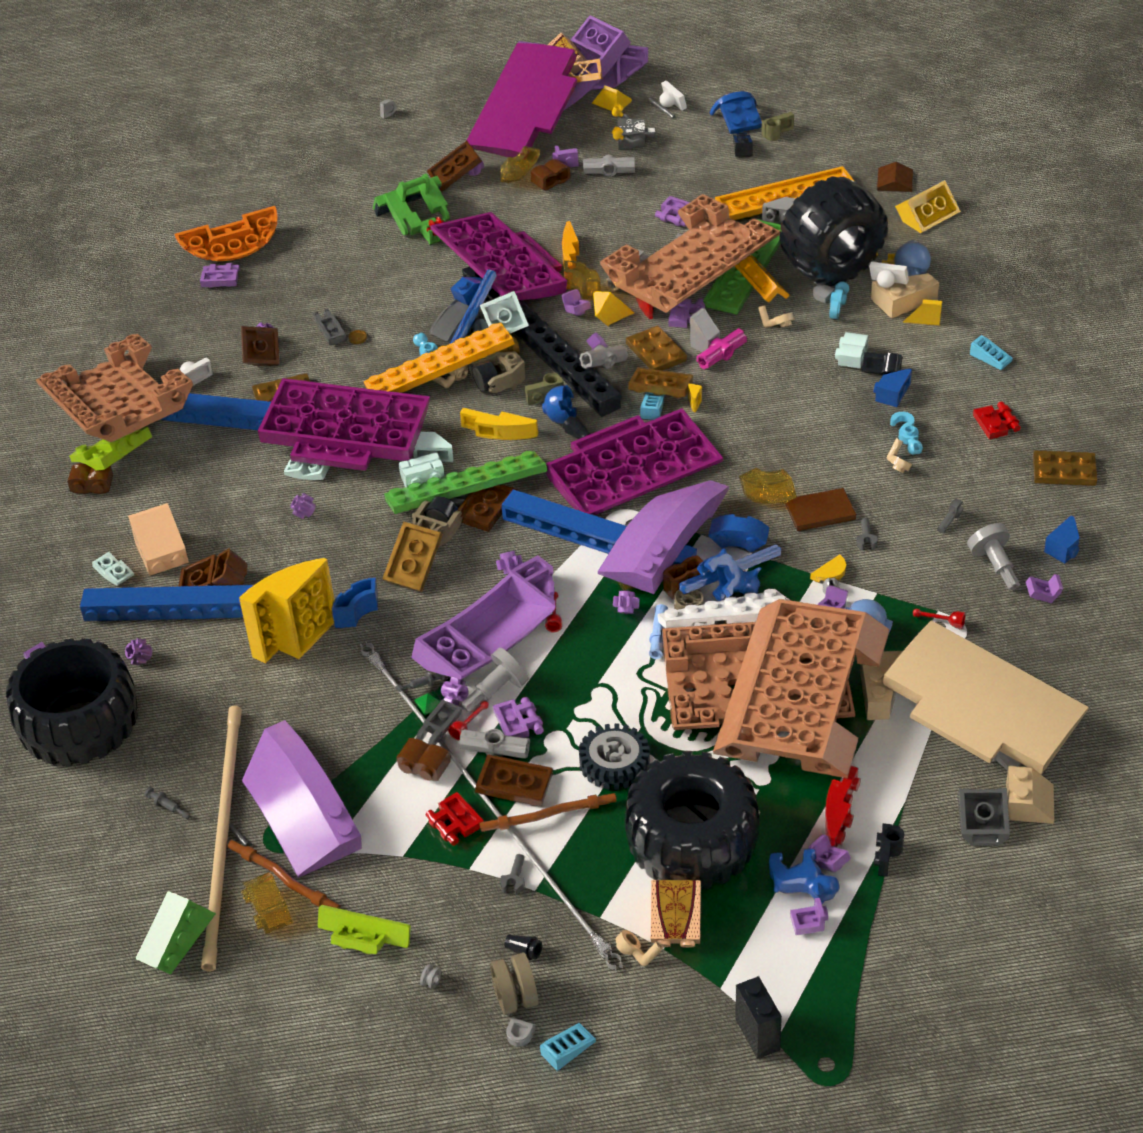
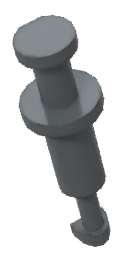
[395,672,445,692]
[144,787,189,820]

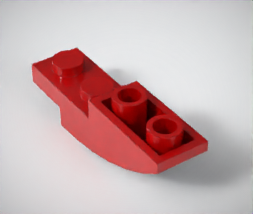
[825,766,861,848]

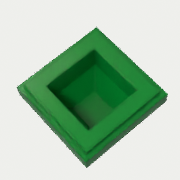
[414,691,441,716]

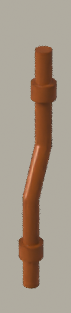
[480,793,617,832]
[228,840,341,909]

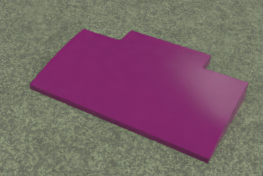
[466,43,578,161]
[431,212,567,300]
[258,378,430,471]
[546,408,723,515]

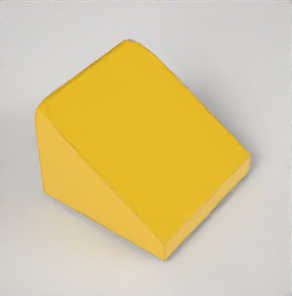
[688,384,702,413]

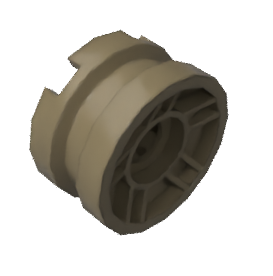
[674,589,704,610]

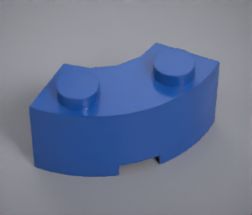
[708,514,770,553]
[332,577,378,628]

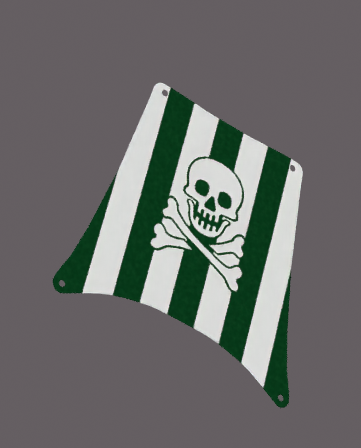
[263,509,967,1087]

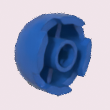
[542,385,577,424]

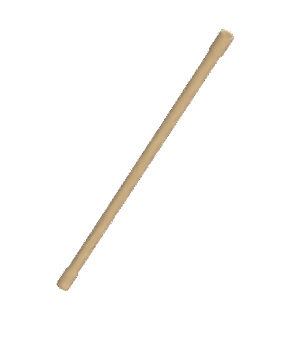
[201,706,242,972]

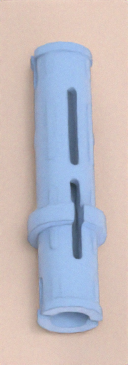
[649,604,668,659]

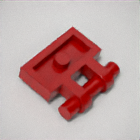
[973,401,1021,440]
[425,792,484,846]

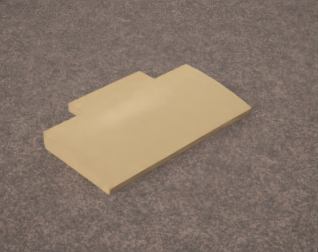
[883,620,1089,775]

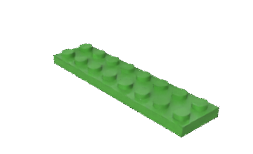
[703,219,782,315]
[384,451,547,514]

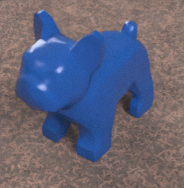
[697,549,761,601]
[769,849,840,904]

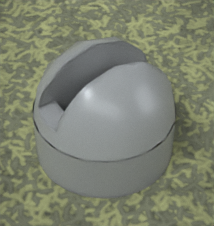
[823,578,840,594]

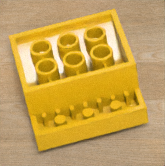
[239,558,335,664]

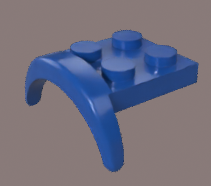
[710,91,762,134]

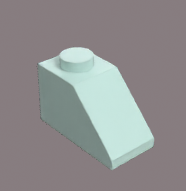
[413,432,454,462]

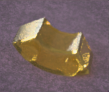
[500,146,540,183]
[564,260,601,300]
[739,468,797,504]
[241,872,293,934]

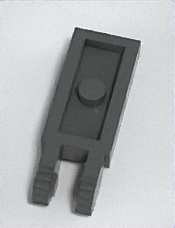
[313,309,347,346]
[416,700,463,745]

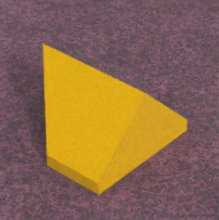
[592,86,632,111]
[593,291,635,326]
[903,299,942,326]

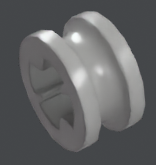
[420,964,442,989]

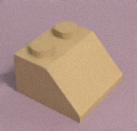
[1006,766,1054,824]

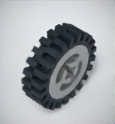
[579,723,650,790]

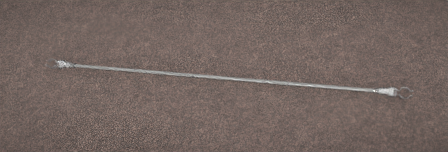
[360,642,623,970]

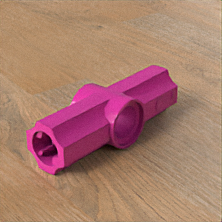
[697,328,747,370]

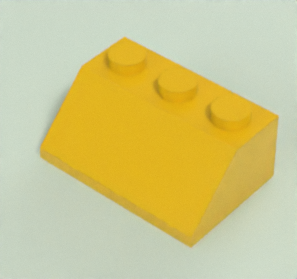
[895,180,961,233]

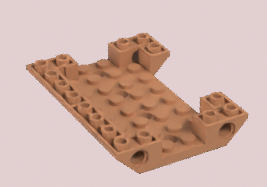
[600,194,781,313]
[36,334,193,442]
[713,599,889,778]
[662,622,855,730]

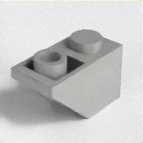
[762,197,795,223]
[690,308,720,352]

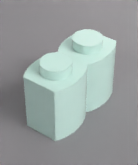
[835,332,869,368]

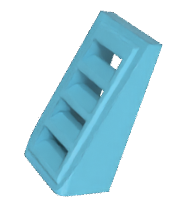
[970,335,1013,370]
[640,392,666,420]
[540,1023,596,1071]

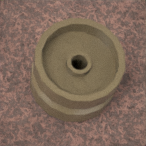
[490,952,539,1016]

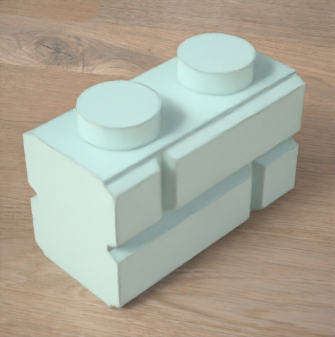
[399,452,445,487]

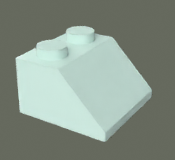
[480,291,529,334]

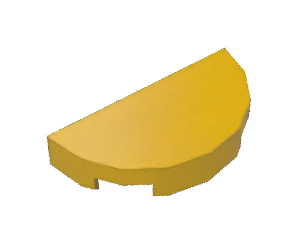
[810,554,846,583]

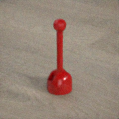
[545,591,562,632]
[913,609,966,629]
[448,701,489,741]

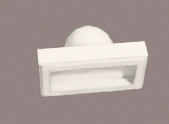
[660,81,687,111]
[869,262,909,288]
[180,358,213,386]

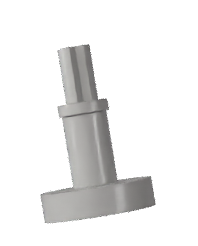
[967,523,1020,590]
[461,647,529,712]

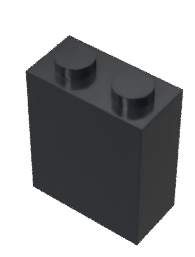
[735,976,782,1059]

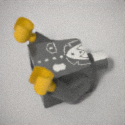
[612,103,655,150]

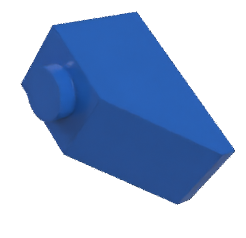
[450,277,492,306]
[873,369,912,407]
[1044,516,1080,564]

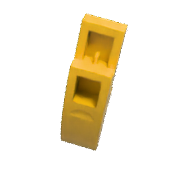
[460,408,538,440]

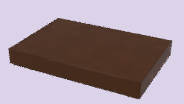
[427,141,482,192]
[458,484,517,532]
[785,488,856,531]
[475,754,553,807]

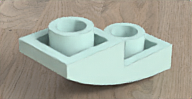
[284,459,330,480]
[92,552,134,586]

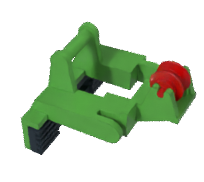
[373,173,450,245]

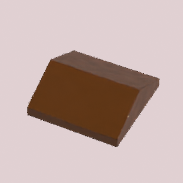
[877,162,913,192]
[241,326,280,367]
[178,554,217,587]

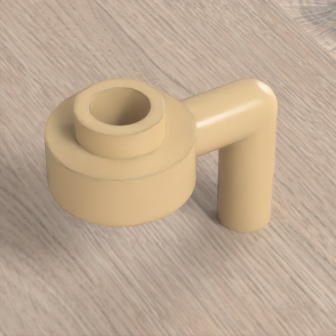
[758,305,794,328]
[433,365,468,388]
[887,438,912,473]
[616,930,664,966]

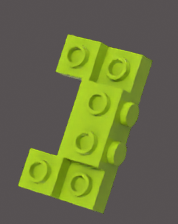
[69,427,152,471]

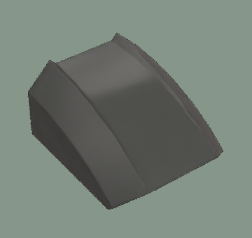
[428,299,480,342]
[957,788,1010,846]

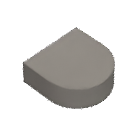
[380,99,397,119]
[813,285,835,303]
[506,1018,536,1047]

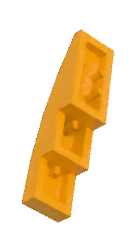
[562,221,579,280]

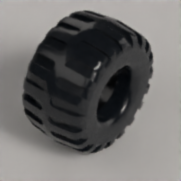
[779,177,888,286]
[6,638,138,766]
[624,751,760,890]

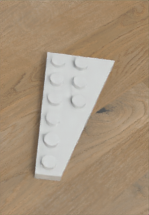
[658,589,789,628]

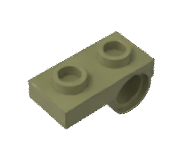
[761,112,794,141]
[525,373,564,405]

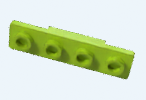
[318,905,411,954]

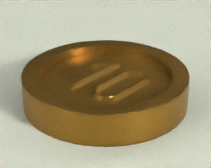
[348,330,367,344]

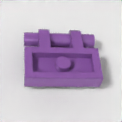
[655,196,690,227]
[200,263,240,288]
[669,298,705,328]
[493,697,544,738]

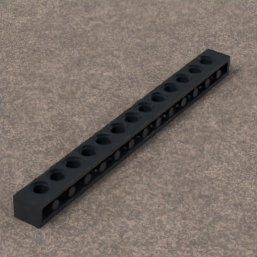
[462,266,622,417]

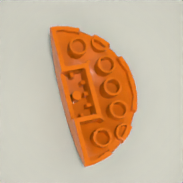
[174,206,278,261]

